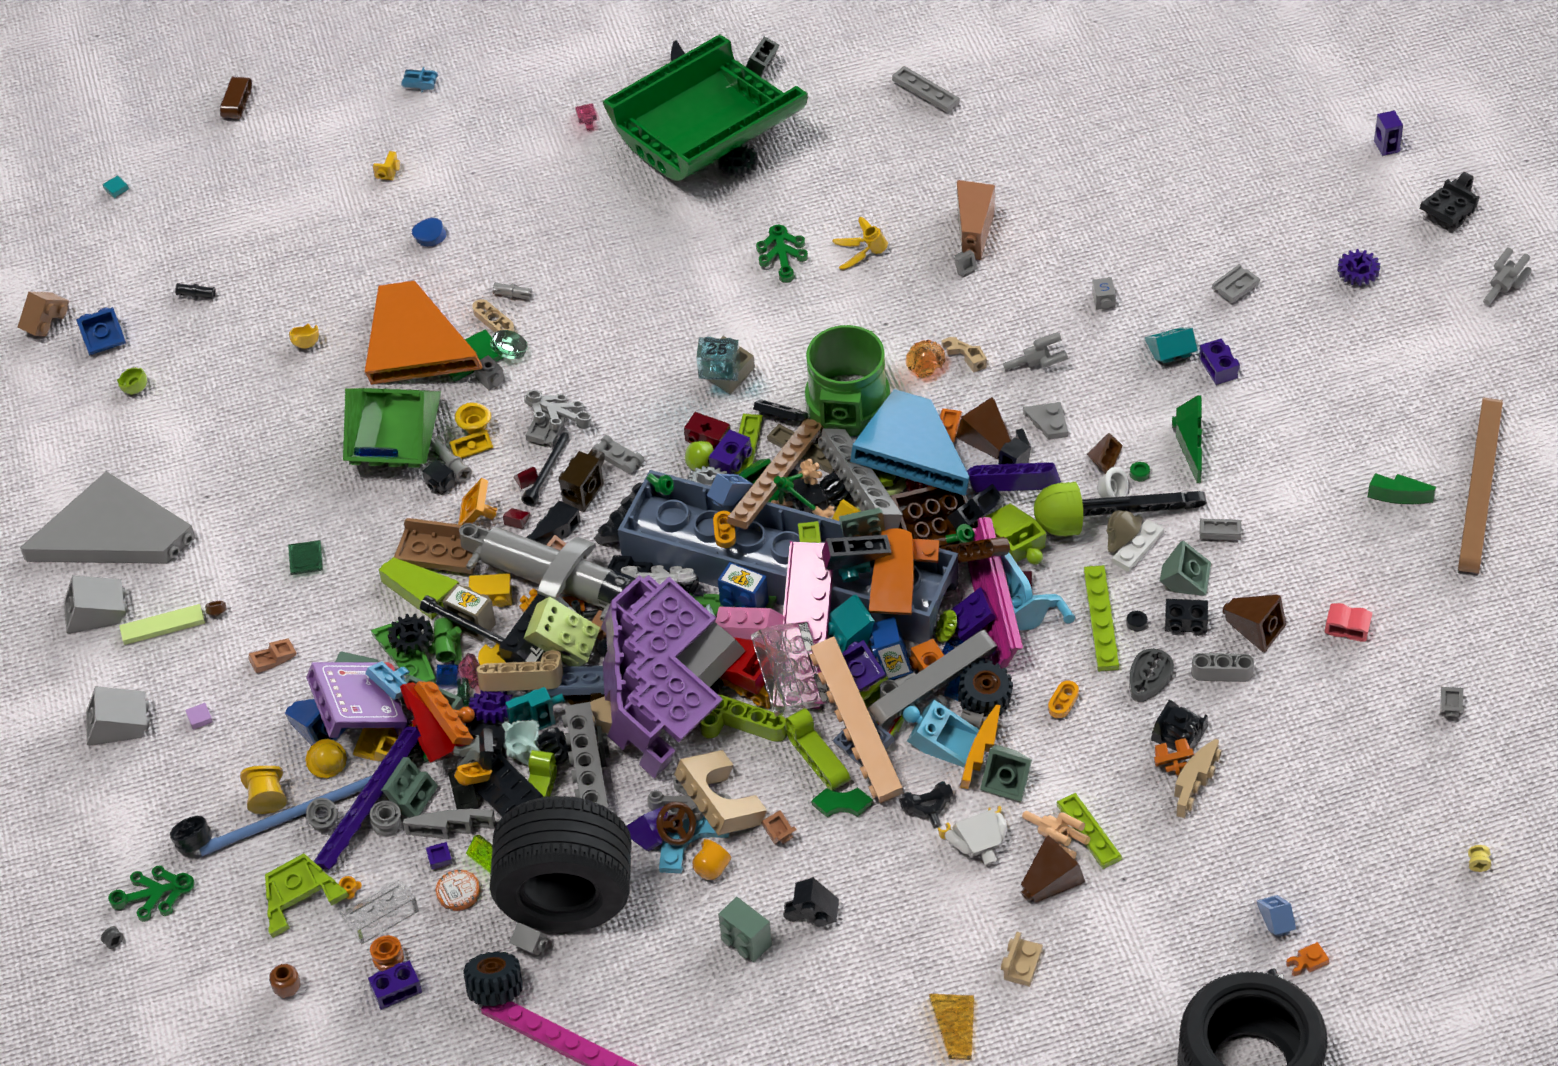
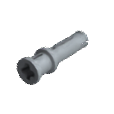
[430,436,472,482]

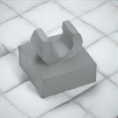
[954,250,978,277]

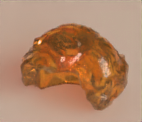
[905,340,946,379]

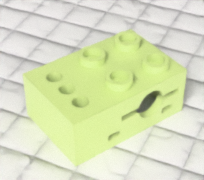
[524,596,600,667]

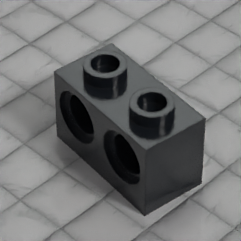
[1165,599,1208,633]

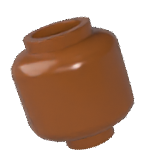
[269,964,300,998]

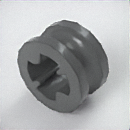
[101,926,124,949]

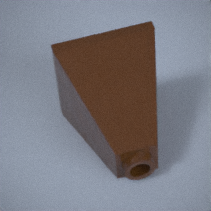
[956,397,1011,459]
[1223,594,1287,653]
[1020,835,1085,903]

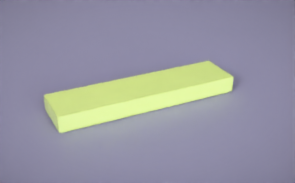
[119,604,205,645]

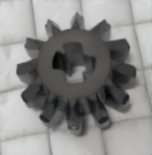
[819,472,852,507]
[537,727,572,764]

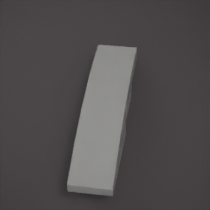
[403,809,496,839]

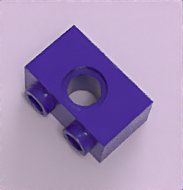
[1374,110,1403,156]
[709,429,752,474]

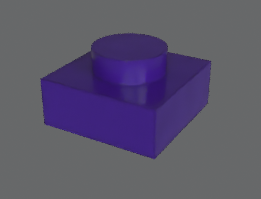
[425,842,453,870]

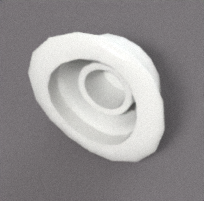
[1097,467,1128,498]

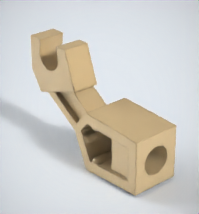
[941,337,987,373]

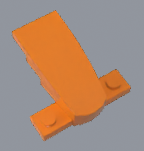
[869,528,940,615]

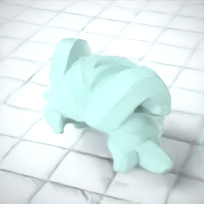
[502,720,539,765]

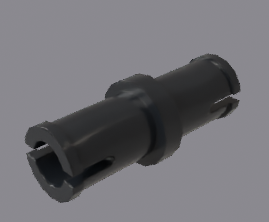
[175,283,216,299]

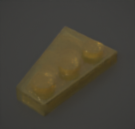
[929,994,974,1060]

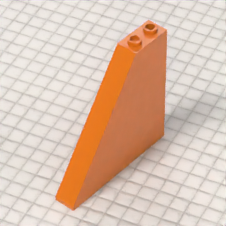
[365,280,482,385]

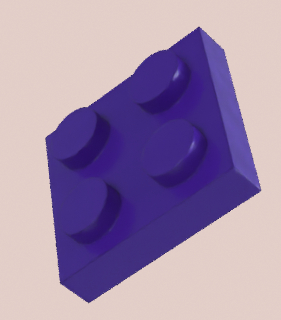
[951,587,996,642]

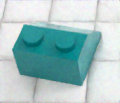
[1144,327,1198,363]
[828,595,875,653]

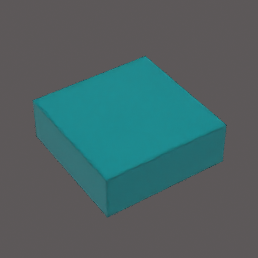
[102,175,129,198]

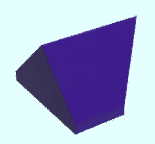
[626,806,668,852]

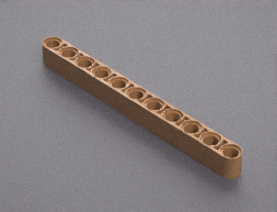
[1458,397,1503,574]

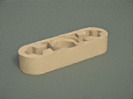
[472,299,515,339]

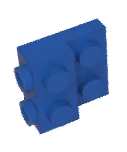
[76,307,126,356]

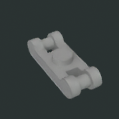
[592,435,645,474]

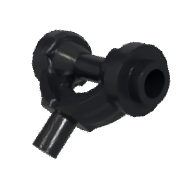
[899,781,953,828]

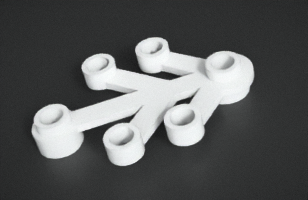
[621,565,696,585]

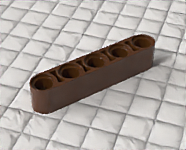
[939,537,1010,563]

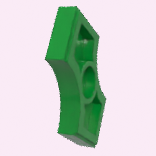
[811,787,873,817]

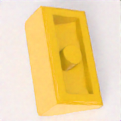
[449,429,493,459]

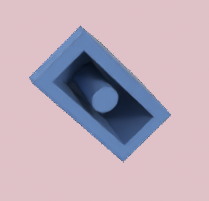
[707,474,753,507]
[1256,895,1296,937]

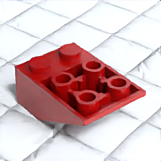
[720,637,780,695]

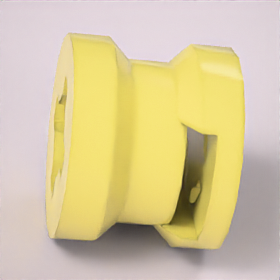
[1468,845,1491,872]

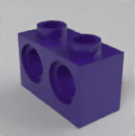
[1199,338,1240,385]
[368,960,422,1010]

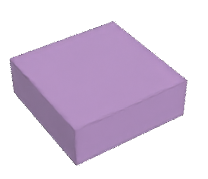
[185,703,213,730]

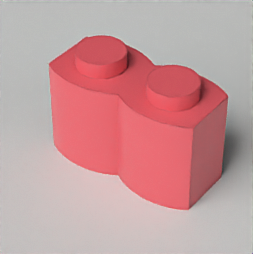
[1324,603,1372,642]

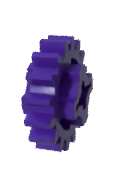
[1337,249,1380,286]
[469,690,513,724]

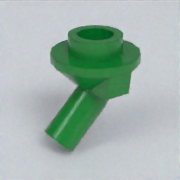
[646,473,674,495]
[946,524,975,543]

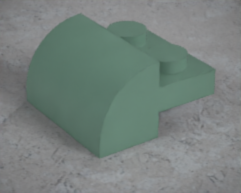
[382,757,438,818]

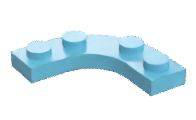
[659,816,729,874]

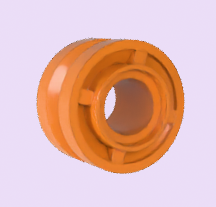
[370,935,404,971]

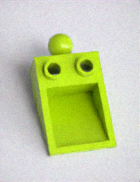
[976,503,1047,565]

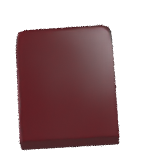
[503,508,530,529]

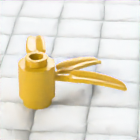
[832,217,888,270]

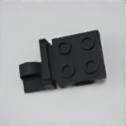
[1419,172,1480,228]

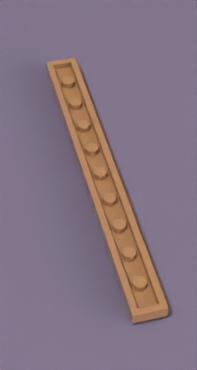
[727,419,823,529]

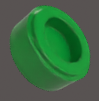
[1130,462,1150,482]

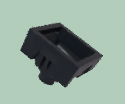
[1151,700,1209,751]

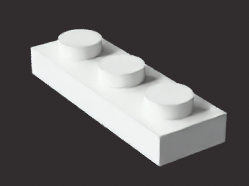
[1112,519,1164,572]

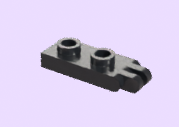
[753,399,809,421]

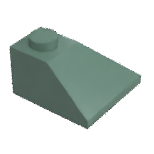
[1160,540,1211,596]
[980,745,1032,802]

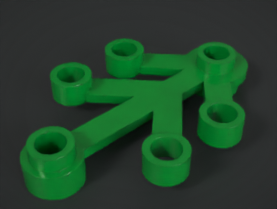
[756,224,808,283]
[108,866,195,922]

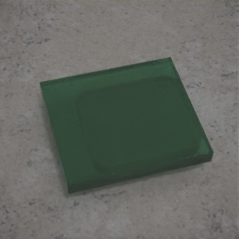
[288,540,323,575]

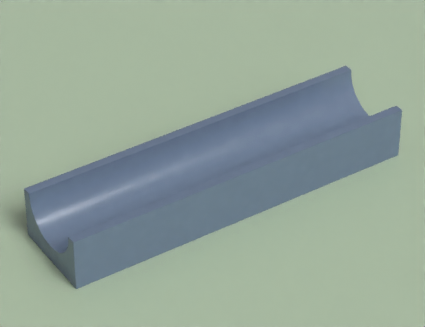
[618,470,958,644]

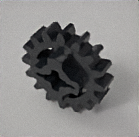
[718,145,759,178]
[388,613,434,655]

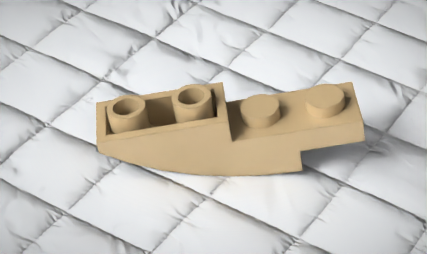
[1174,739,1222,818]

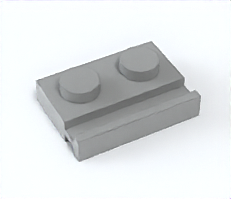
[1212,264,1260,304]
[526,406,567,447]

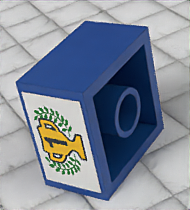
[718,562,769,608]
[870,616,912,680]

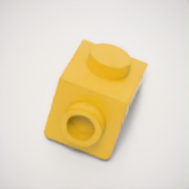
[372,151,400,181]

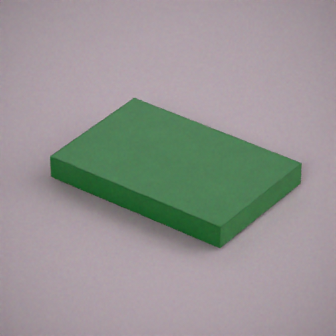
[448,329,505,382]

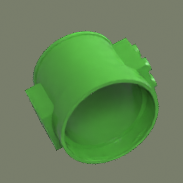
[805,325,890,437]

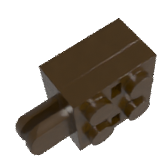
[558,449,605,512]

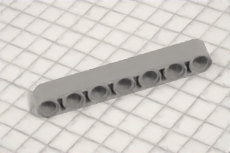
[869,630,998,727]

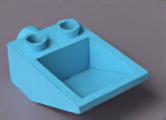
[903,700,979,767]

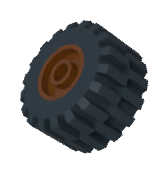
[957,660,1013,717]
[463,951,523,1006]

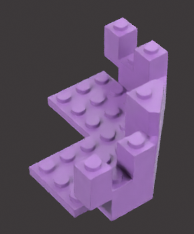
[601,575,722,779]

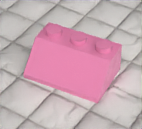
[716,607,784,649]

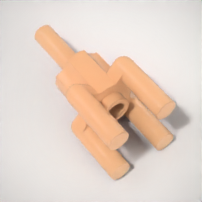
[1022,810,1090,859]

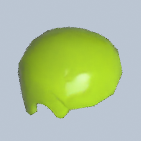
[117,368,147,395]
[684,441,713,471]

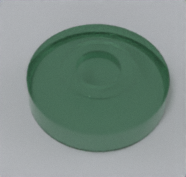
[490,330,528,359]

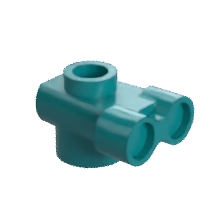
[838,561,870,582]

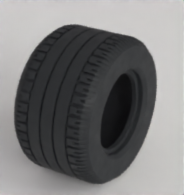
[490,796,632,932]
[1177,971,1328,1066]

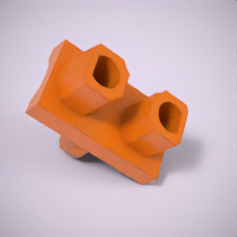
[1154,738,1194,777]

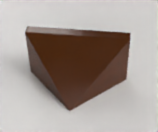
[1087,433,1123,474]

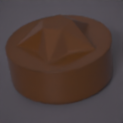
[205,601,227,616]

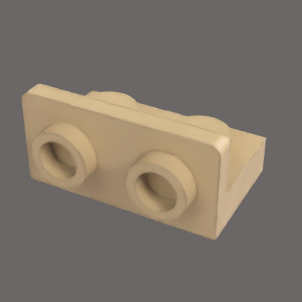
[1001,932,1043,987]

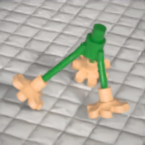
[771,459,835,518]

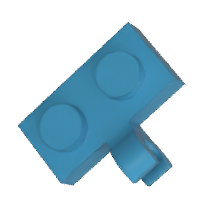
[365,661,410,700]

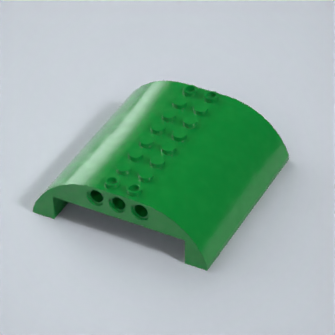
[603,34,808,181]

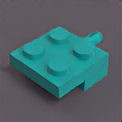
[505,687,565,730]

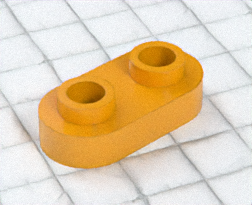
[713,511,736,548]
[1048,680,1079,718]
[454,762,492,786]

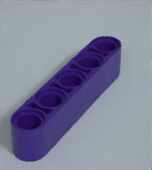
[967,462,1061,492]

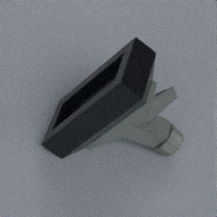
[453,728,493,770]

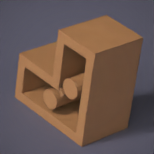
[18,291,69,336]

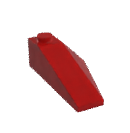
[400,682,463,763]

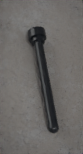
[521,432,569,507]
[420,595,505,645]

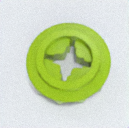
[935,609,957,643]

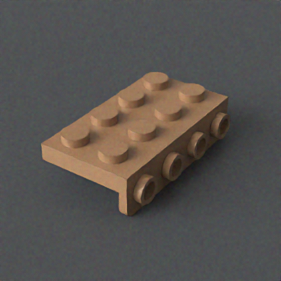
[394,518,477,574]

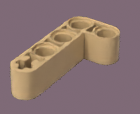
[477,650,563,691]

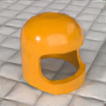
[692,839,731,880]

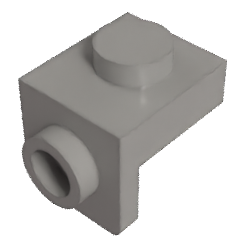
[1440,687,1464,718]

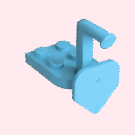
[1001,553,1075,630]

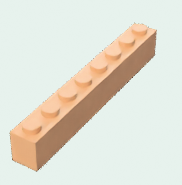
[809,636,904,803]

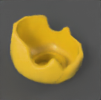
[289,324,319,349]

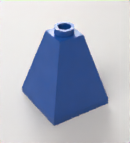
[285,699,347,746]

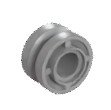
[306,798,338,831]
[370,801,401,836]

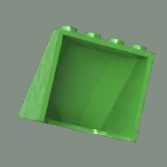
[343,388,441,468]

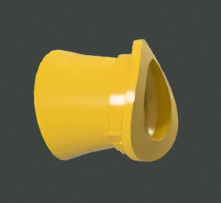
[240,766,287,814]

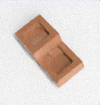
[248,638,296,673]

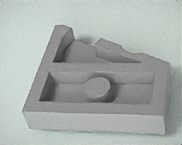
[1023,402,1068,440]

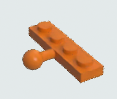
[414,681,475,745]

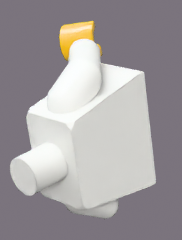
[938,806,1007,866]

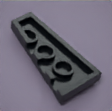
[593,482,642,544]

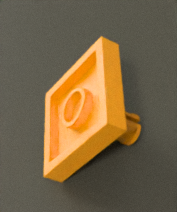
[458,478,497,525]

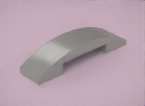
[537,537,596,600]

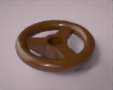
[656,802,696,846]

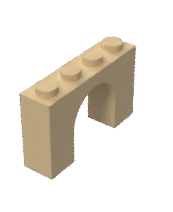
[674,750,767,835]

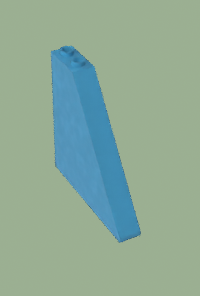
[850,389,969,496]

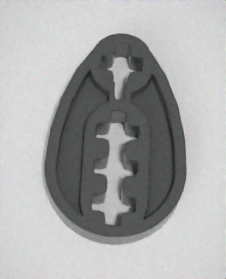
[1129,649,1174,702]

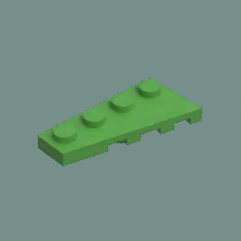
[371,621,436,684]

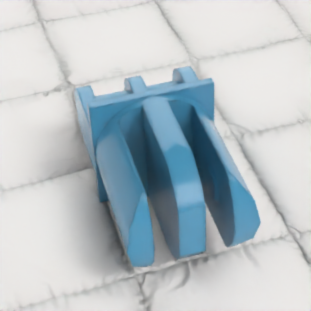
[401,67,438,92]

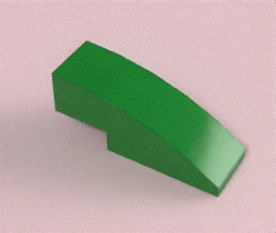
[1367,473,1436,505]

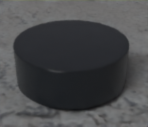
[1126,610,1147,632]

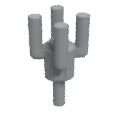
[1483,247,1532,305]
[1003,332,1068,371]

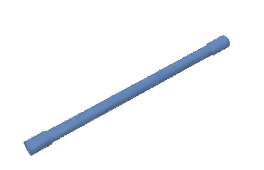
[199,775,372,856]

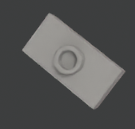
[1200,518,1242,540]

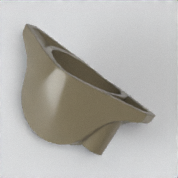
[1106,510,1143,553]

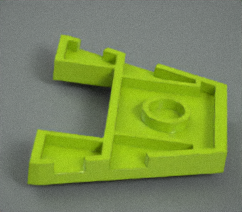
[265,853,349,938]

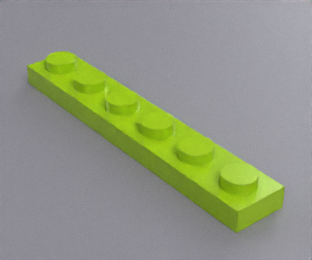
[1084,565,1119,672]

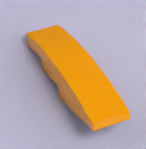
[959,705,1000,789]

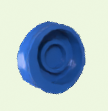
[412,217,447,247]

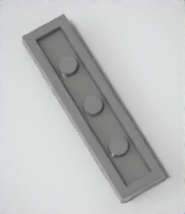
[892,66,960,113]

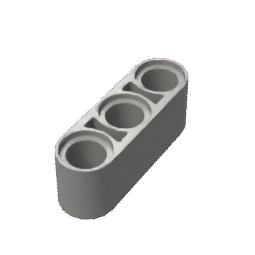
[1191,653,1254,682]

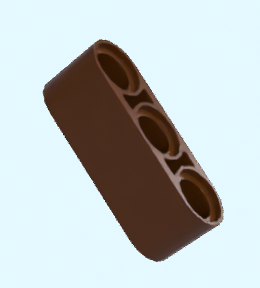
[220,76,252,119]

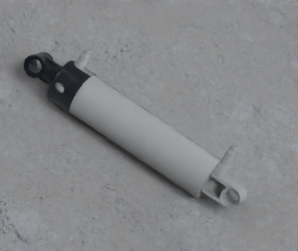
[459,523,636,621]

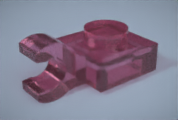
[575,103,597,131]
[457,653,480,689]

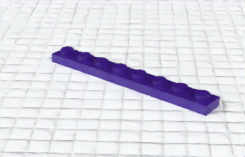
[313,727,421,870]

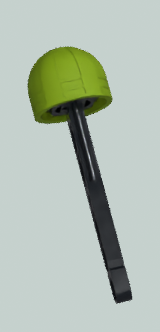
[1034,482,1207,536]

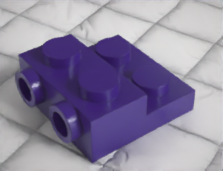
[842,640,886,692]

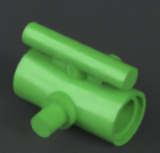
[428,618,462,665]

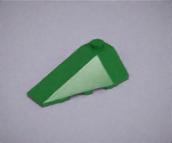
[1172,395,1202,483]

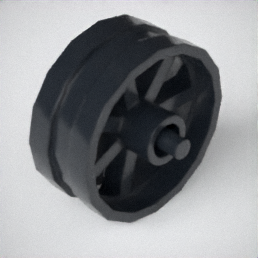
[170,816,212,853]

